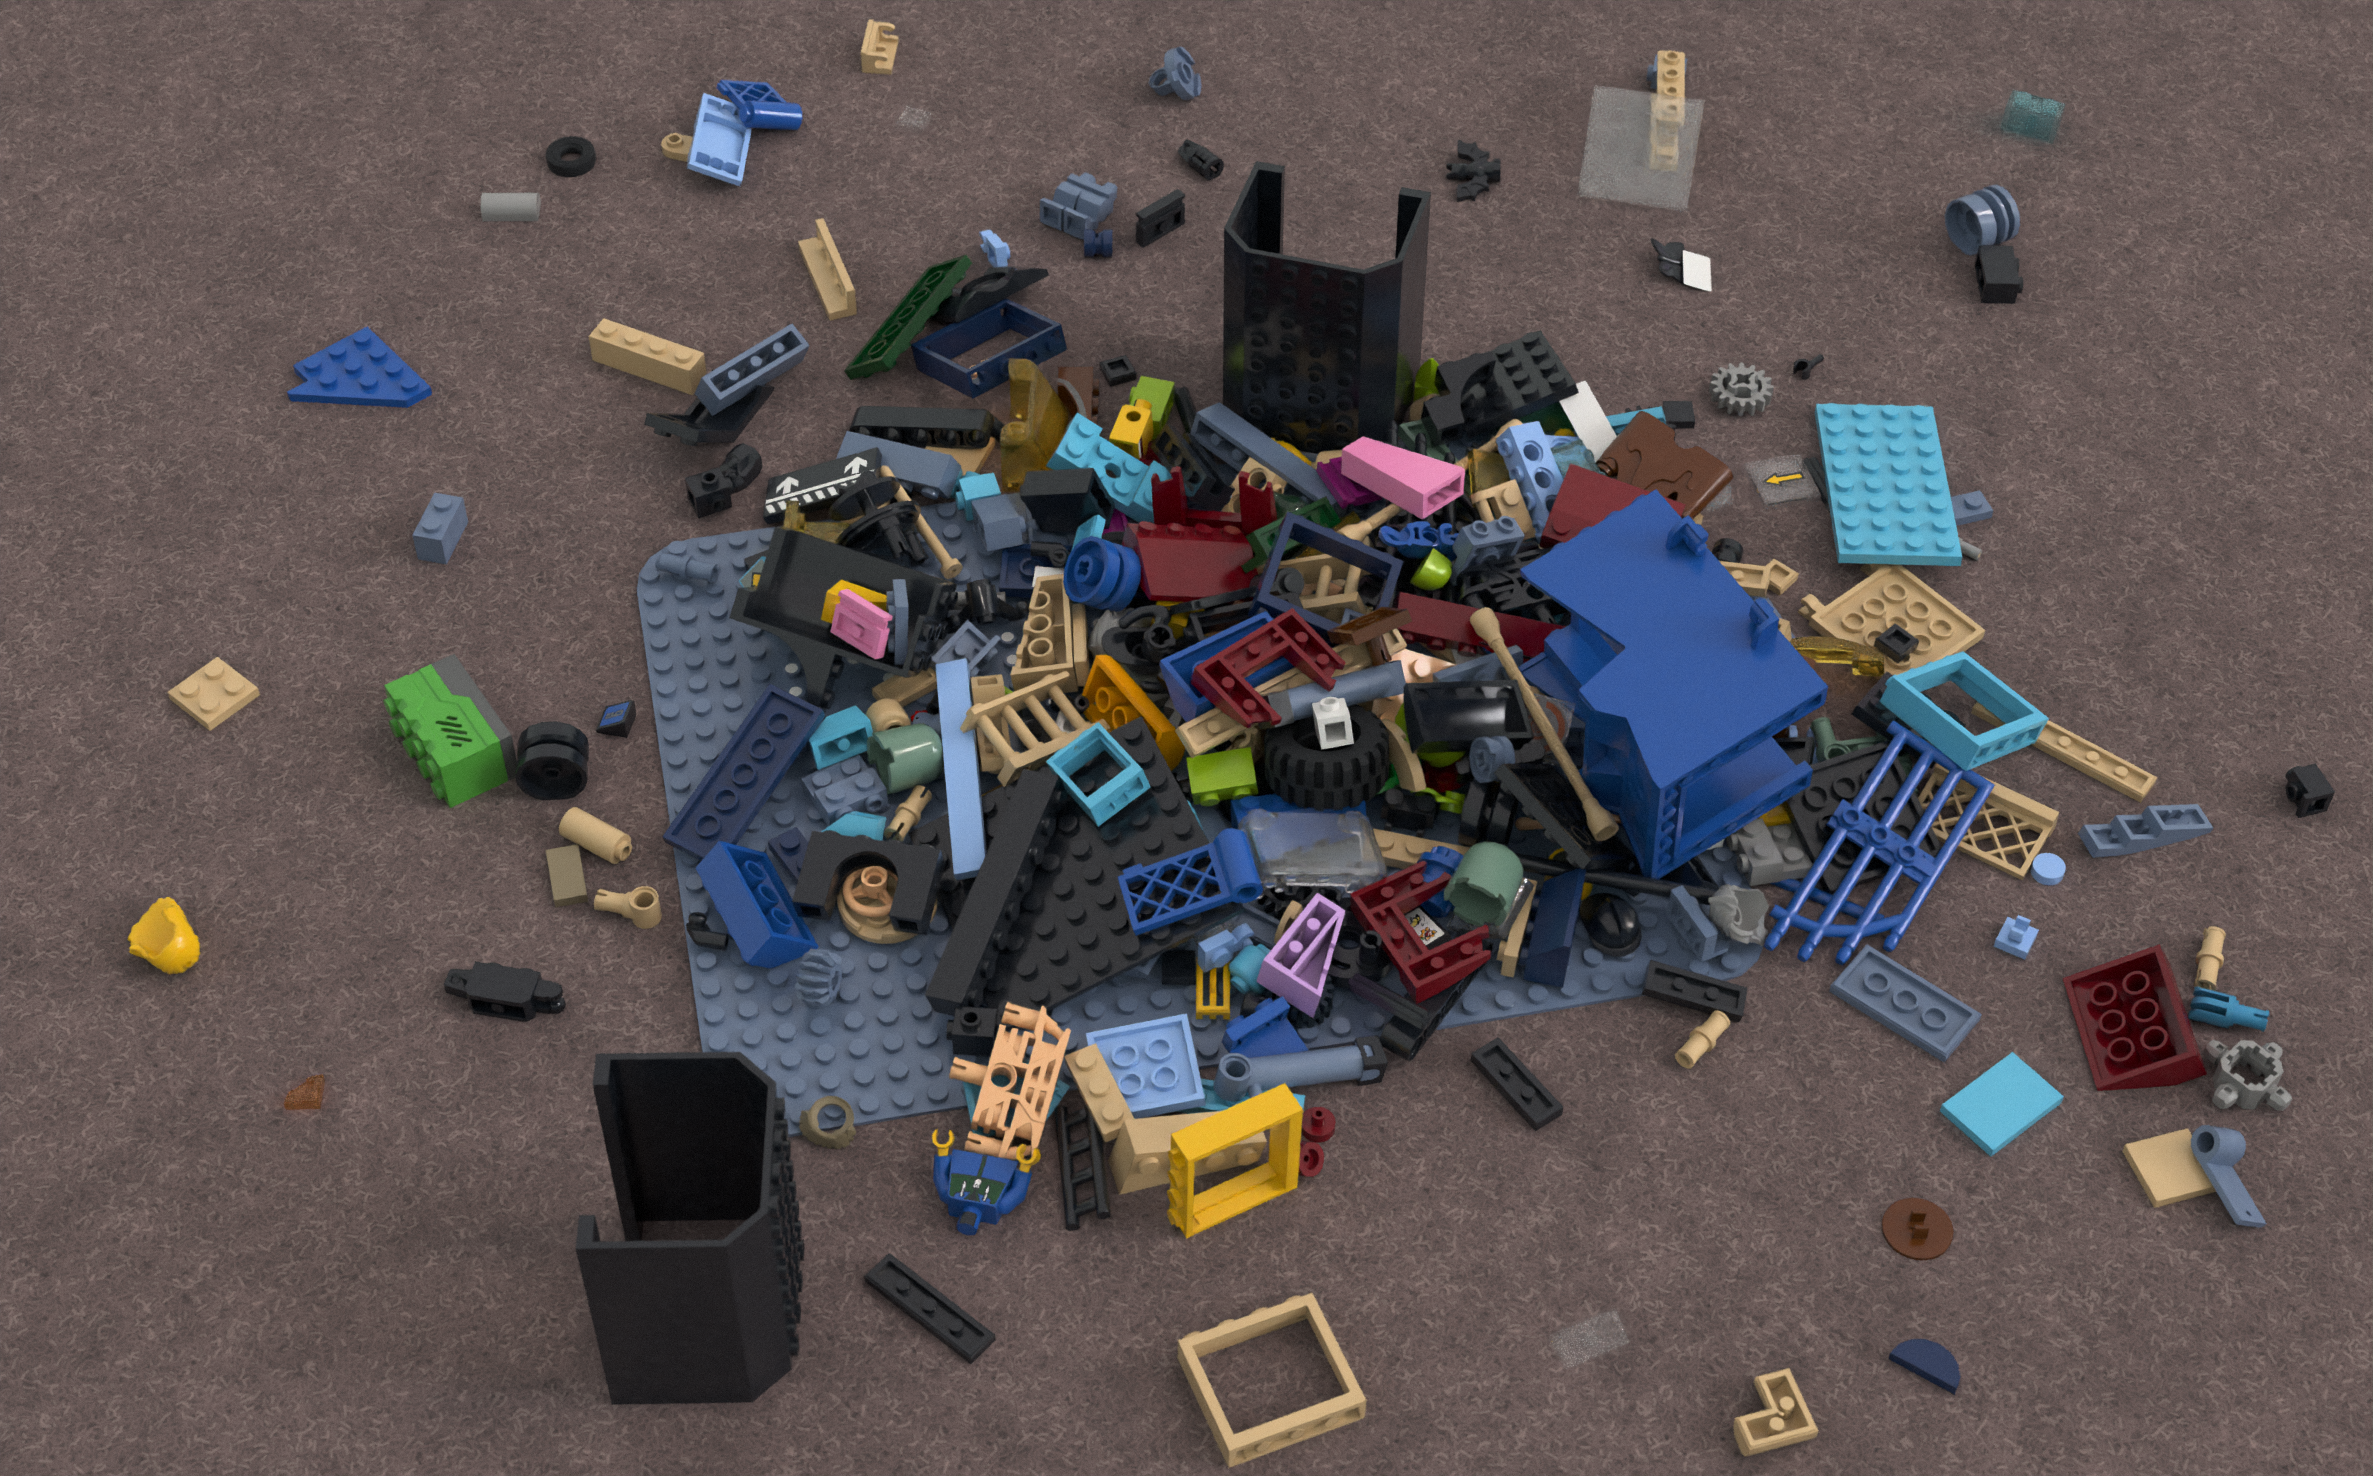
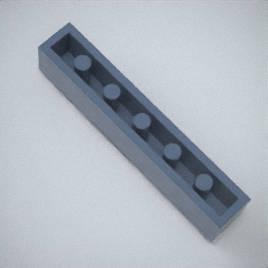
[1190,402,1348,521]

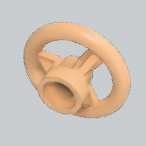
[842,866,898,917]

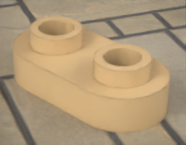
[661,133,693,162]

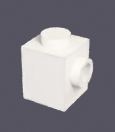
[1312,697,1354,749]

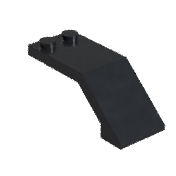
[644,369,775,447]

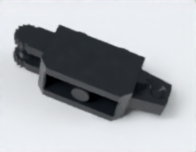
[444,961,566,1022]

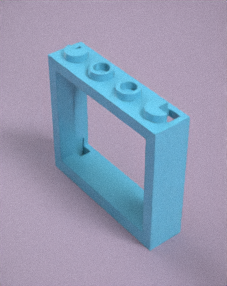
[1880,651,2049,771]

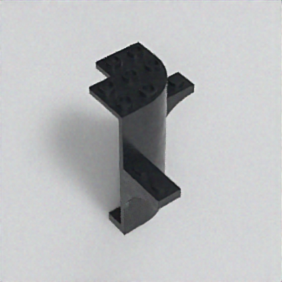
[729,526,958,713]

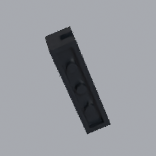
[1151,423,1235,511]

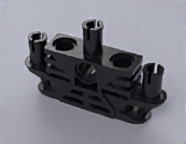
[1456,546,1567,625]

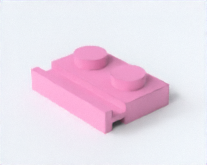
[830,589,893,659]

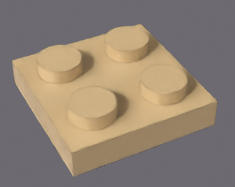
[168,657,260,731]

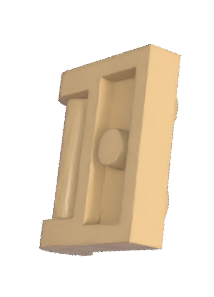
[1469,479,1536,541]

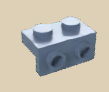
[930,620,1001,677]

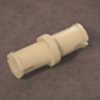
[884,785,932,842]
[2194,926,2226,991]
[1675,1010,1731,1069]

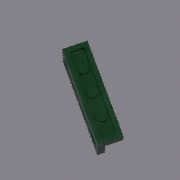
[1241,496,1341,574]

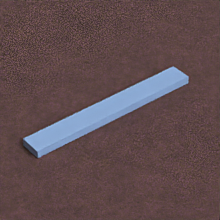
[935,658,987,881]

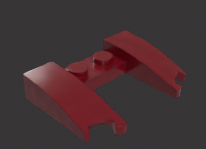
[1151,466,1277,553]
[1191,608,1346,728]
[1350,861,1491,1004]

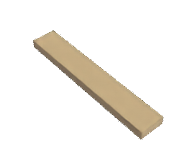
[1971,701,2157,803]

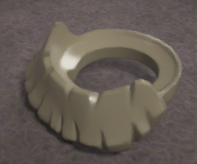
[799,1096,856,1149]

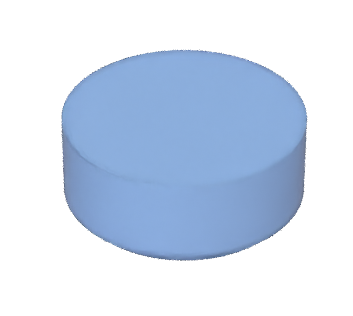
[2030,853,2066,886]

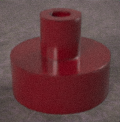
[1301,1107,1336,1143]
[1298,1141,1324,1177]

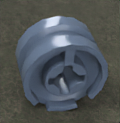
[1469,735,1515,783]

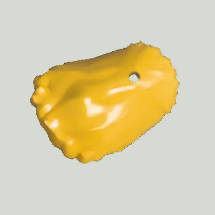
[128,897,200,975]

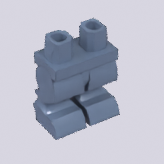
[1040,172,1117,240]

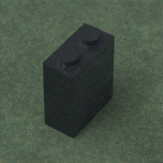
[1020,468,1115,532]

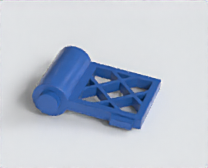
[717,80,802,130]

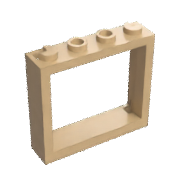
[1177,1293,1366,1468]

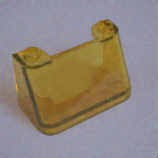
[1000,358,1068,492]

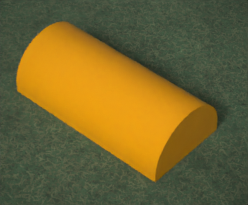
[1082,655,1185,771]

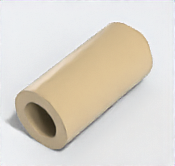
[559,807,632,864]

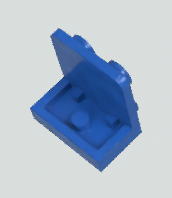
[1221,996,1309,1058]

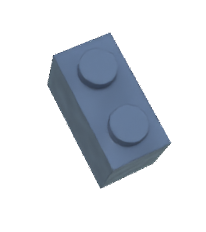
[412,493,468,564]
[971,494,1026,552]

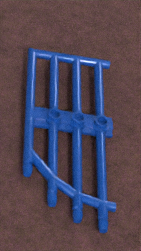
[1764,720,1995,965]

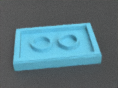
[1940,1052,2064,1157]

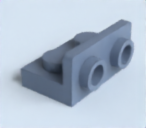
[1666,885,1729,962]

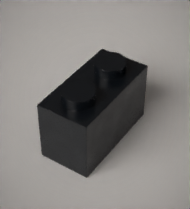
[1974,245,2023,304]

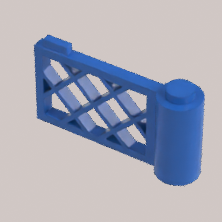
[1118,828,1263,936]

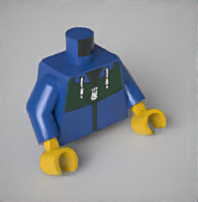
[932,1129,1041,1235]

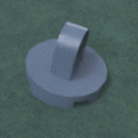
[1149,47,1201,101]

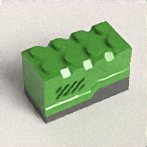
[383,654,517,808]

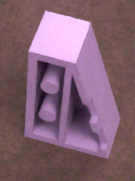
[1256,893,1346,1018]

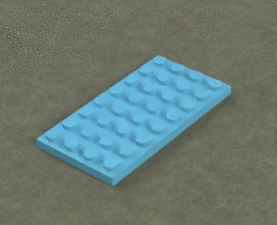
[1815,403,1962,566]

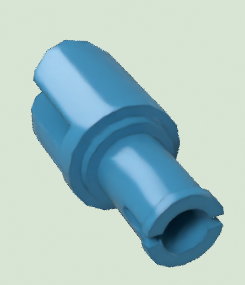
[2188,986,2269,1032]

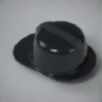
[1101,626,1176,675]
[1579,893,1642,957]

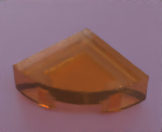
[284,1074,325,1110]

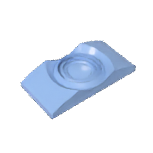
[687,93,752,186]

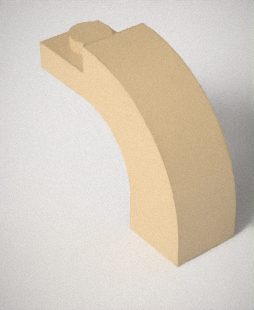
[970,674,1011,774]

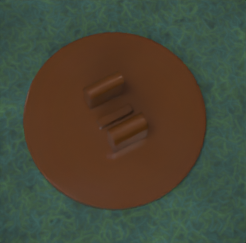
[1882,1198,1954,1260]

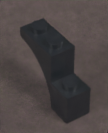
[1421,351,1496,447]

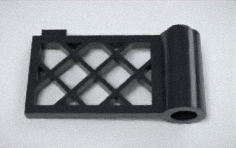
[1166,567,1304,615]

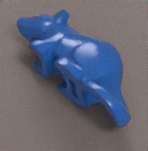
[1379,521,1459,562]

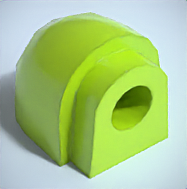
[1410,548,1453,591]

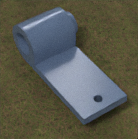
[2191,1125,2267,1228]

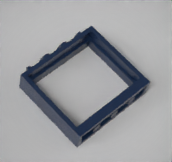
[911,298,1067,399]
[1247,512,1403,648]

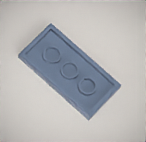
[1829,944,1982,1063]

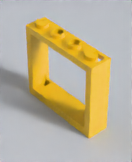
[1167,1083,1303,1238]

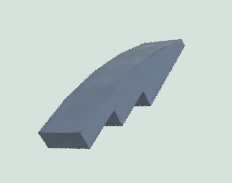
[2078,804,2213,858]

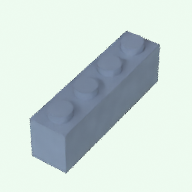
[695,324,810,416]
[836,431,961,500]

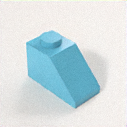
[809,705,873,770]

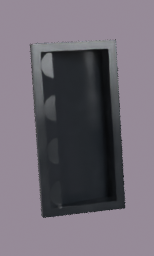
[1404,680,1535,754]

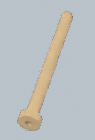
[880,466,963,579]

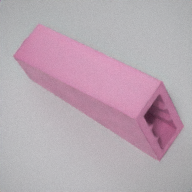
[1341,437,1465,520]

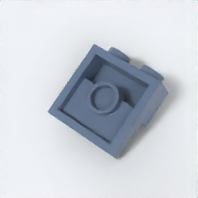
[1449,516,1525,586]
[801,754,888,827]

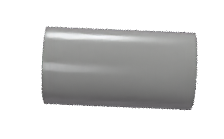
[481,193,541,221]

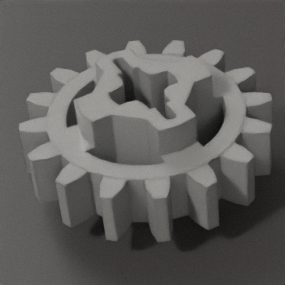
[1709,363,1774,416]

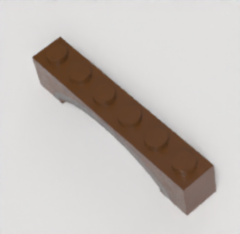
[1057,367,1099,425]

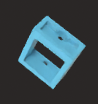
[1046,722,1151,827]

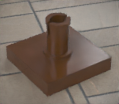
[1327,607,1412,666]

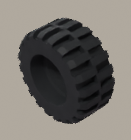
[1264,705,1389,811]

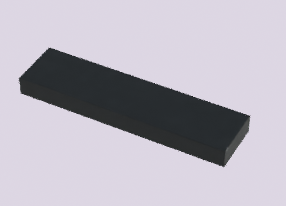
[864,1253,996,1364]

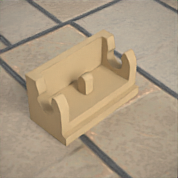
[861,19,899,74]

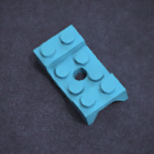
[1046,413,1172,523]

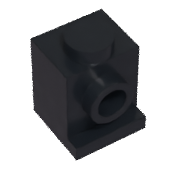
[2285,763,2335,818]

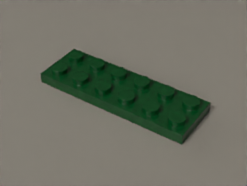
[844,255,972,380]

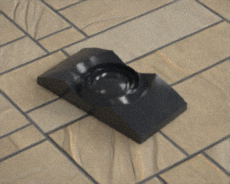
[930,266,1049,323]

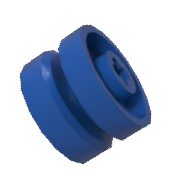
[1063,536,1141,612]

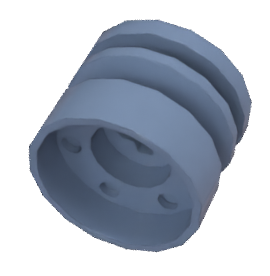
[1945,184,2020,255]

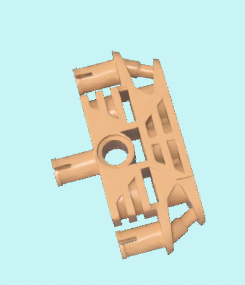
[949,1002,1071,1160]

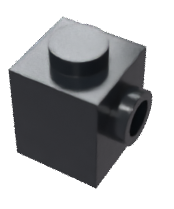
[946,1006,998,1057]

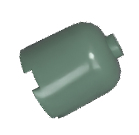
[867,723,944,795]
[1444,841,1524,927]

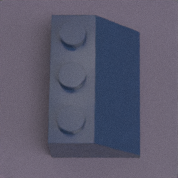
[1519,868,1586,988]

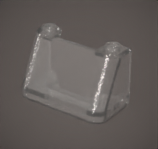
[1238,809,1388,899]

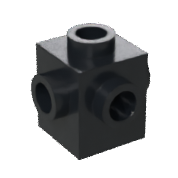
[685,467,734,519]

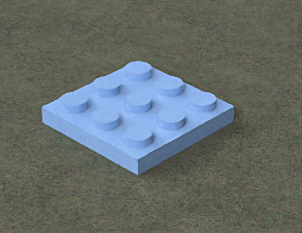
[1086,1014,1206,1119]

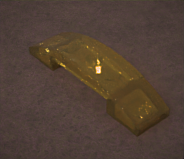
[1790,636,1885,676]

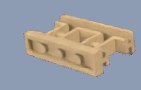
[1649,50,1685,172]

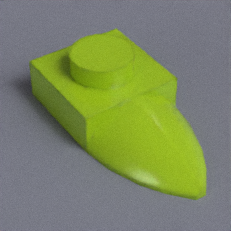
[1413,358,1440,402]

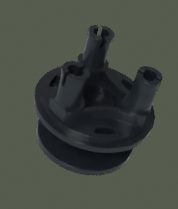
[829,471,929,567]

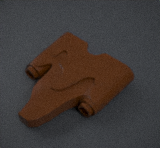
[1594,411,1733,520]

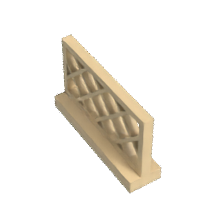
[1918,764,2059,880]

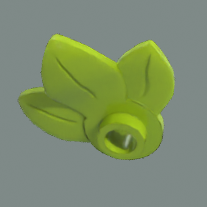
[1410,787,1465,814]

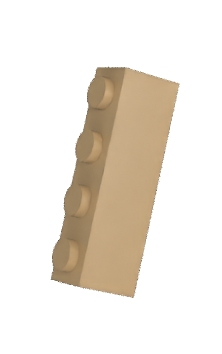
[589,318,707,395]

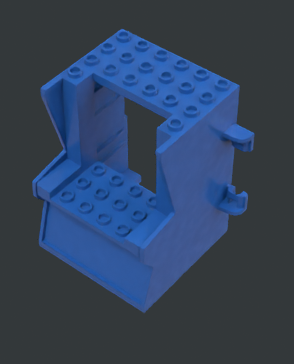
[1518,489,1828,879]

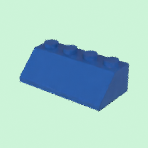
[1159,611,1295,722]
[696,841,819,969]

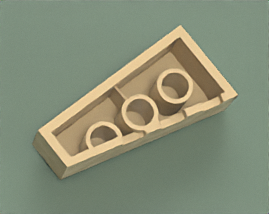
[1010,574,1078,693]
[1108,1111,1267,1195]

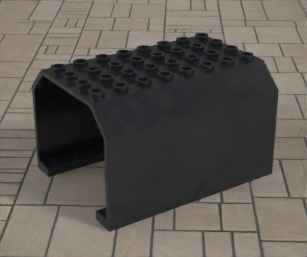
[1223,161,1431,454]
[575,1052,804,1405]

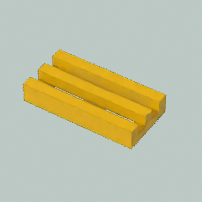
[1196,957,1230,1020]

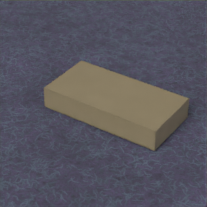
[546,844,588,908]

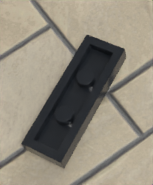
[1642,960,1748,1022]
[1471,1037,1563,1131]

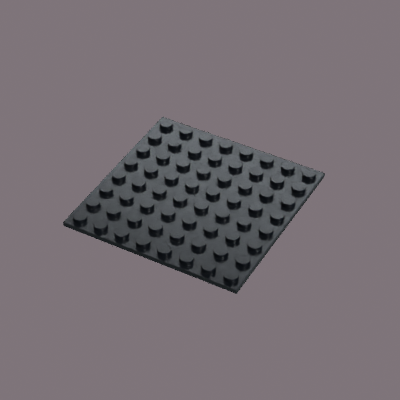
[908,716,1245,1032]

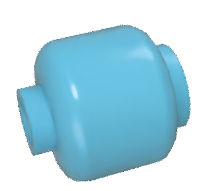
[1229,944,1271,994]

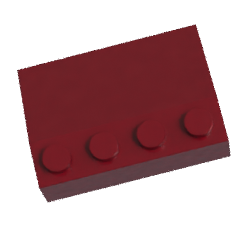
[1539,463,1686,548]
[1122,521,1258,604]
[2063,944,2207,1091]

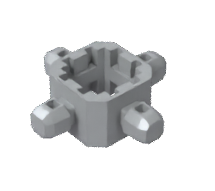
[2203,1040,2292,1111]

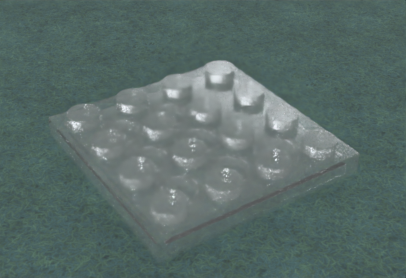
[1577,85,1705,211]

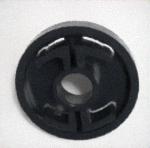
[1320,886,1394,988]

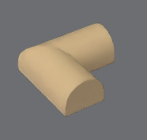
[1734,1368,1819,1457]

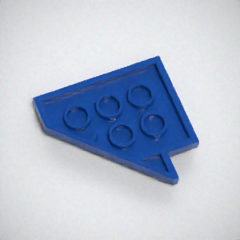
[287,327,432,408]

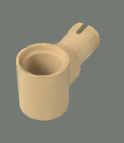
[594,886,662,929]

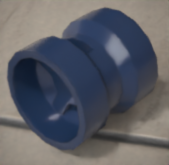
[1084,229,1113,258]

